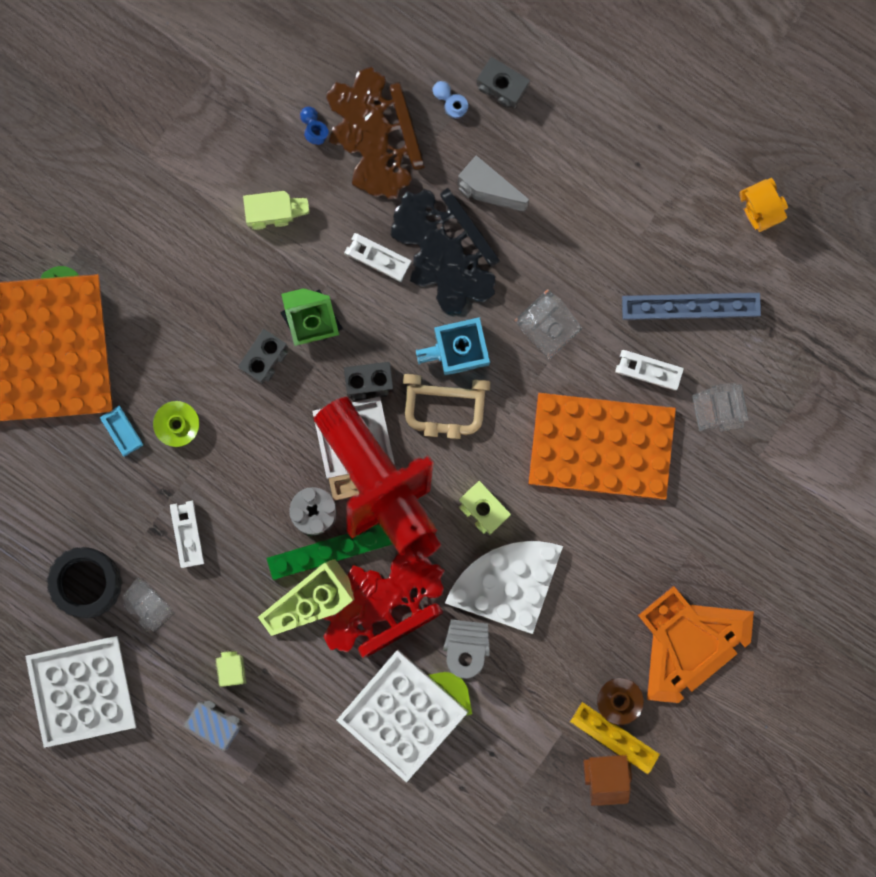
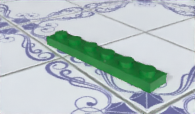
[266,524,393,581]

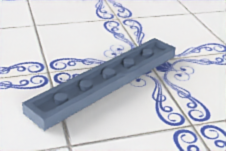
[622,293,761,320]

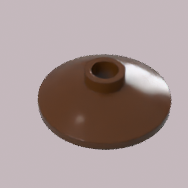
[597,678,644,725]

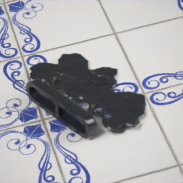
[390,188,500,314]

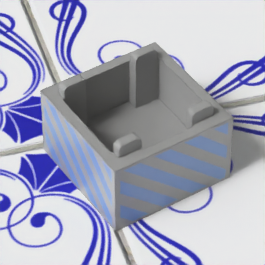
[184,700,242,751]

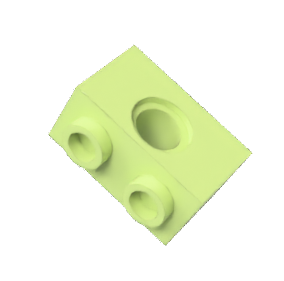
[459,481,511,535]
[216,651,246,687]

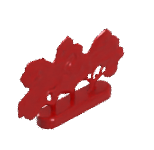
[322,553,445,658]

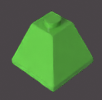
[281,288,339,346]

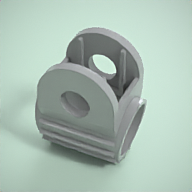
[443,620,489,678]

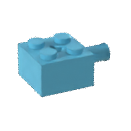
[415,317,490,376]

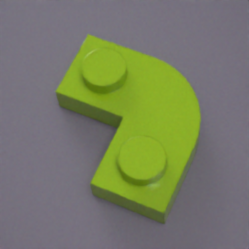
[428,672,472,716]

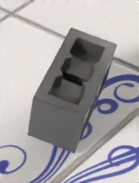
[238,329,288,385]
[344,362,393,400]

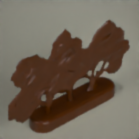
[326,67,425,199]

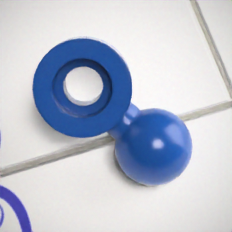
[300,106,329,145]

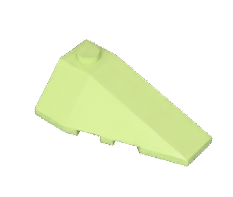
[258,559,354,636]

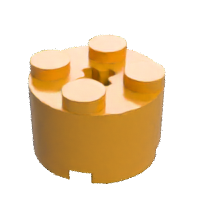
[740,178,788,232]

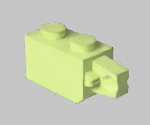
[243,191,309,230]

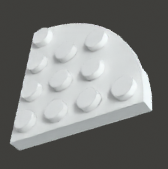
[445,541,563,634]

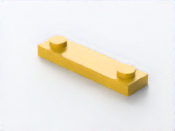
[570,702,660,774]

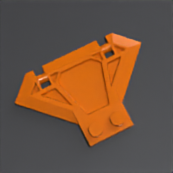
[637,586,754,703]

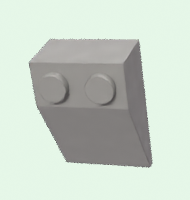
[458,155,529,212]

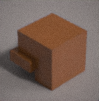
[583,755,632,806]

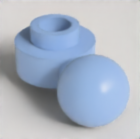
[433,81,468,118]

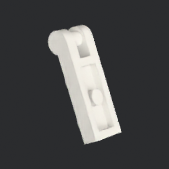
[344,233,411,282]
[615,350,684,391]
[170,500,204,568]

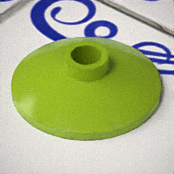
[153,401,199,447]

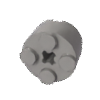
[289,487,337,535]

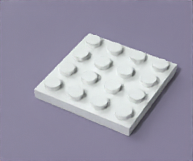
[26,636,137,748]
[337,650,468,782]

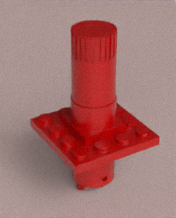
[313,397,441,564]

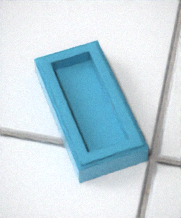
[100,406,144,457]

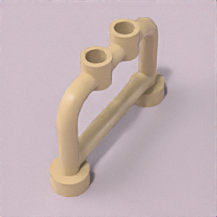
[403,374,491,439]

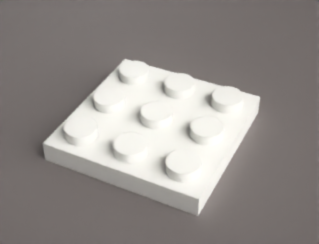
[312,397,395,479]

